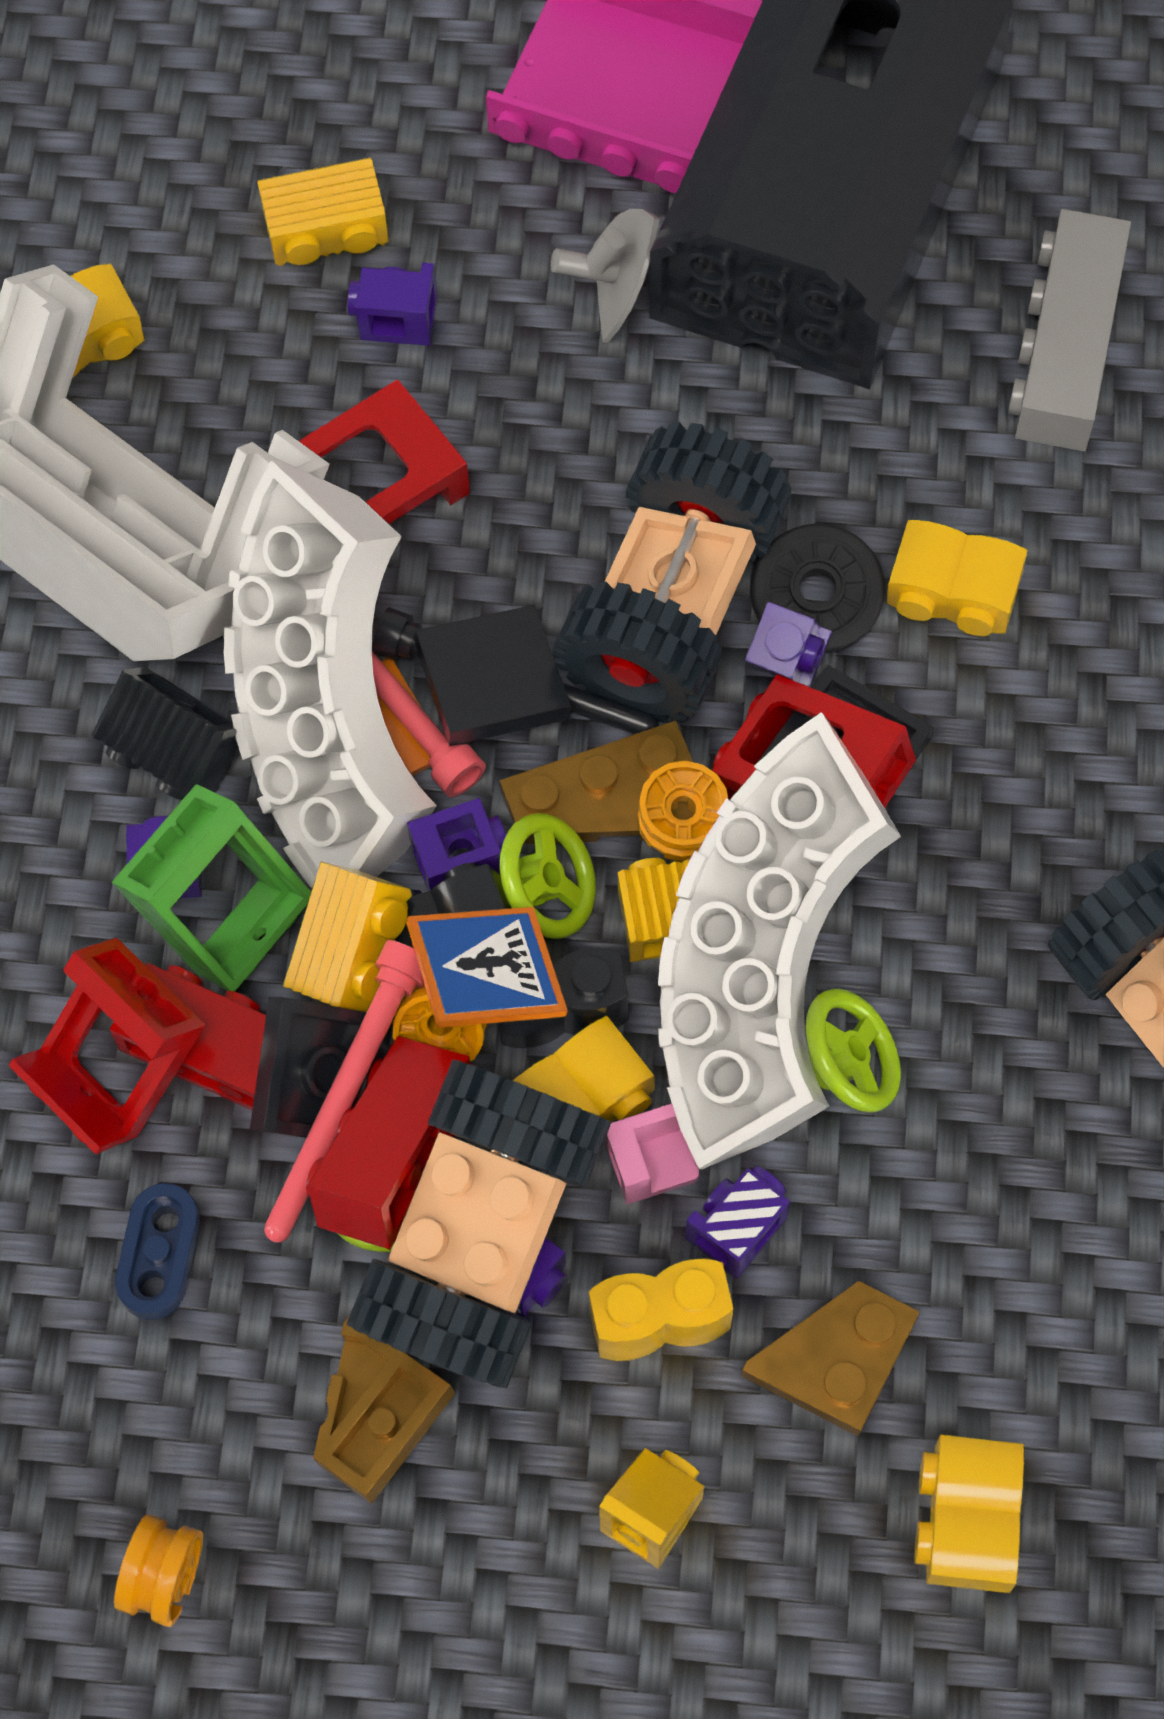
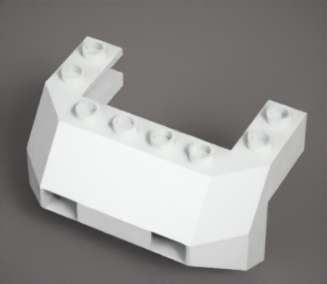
[0,264,330,661]

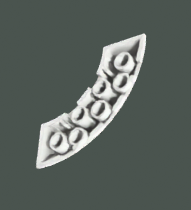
[224,459,437,888]
[658,712,901,1169]

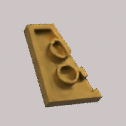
[499,720,693,844]

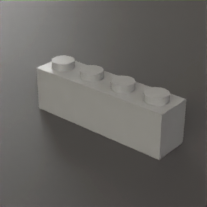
[1008,209,1131,452]

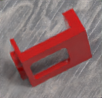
[299,379,470,524]
[711,674,916,808]
[8,937,206,1154]

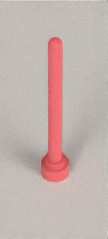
[372,651,486,797]
[264,940,424,1243]

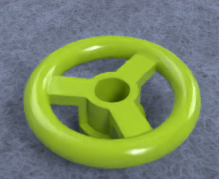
[500,813,596,939]
[805,988,901,1113]

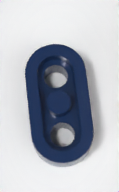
[115,1183,200,1320]

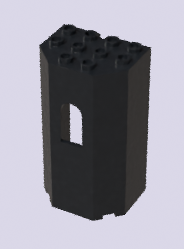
[649,0,1014,390]

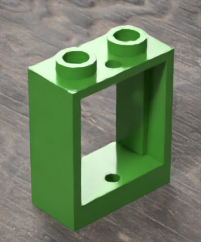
[112,784,311,992]

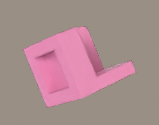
[605,1104,699,1205]

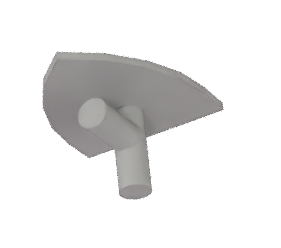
[550,209,660,344]

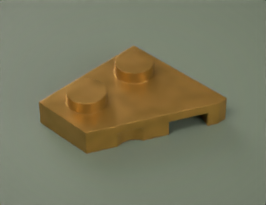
[741,1281,920,1437]
[313,1315,456,1504]

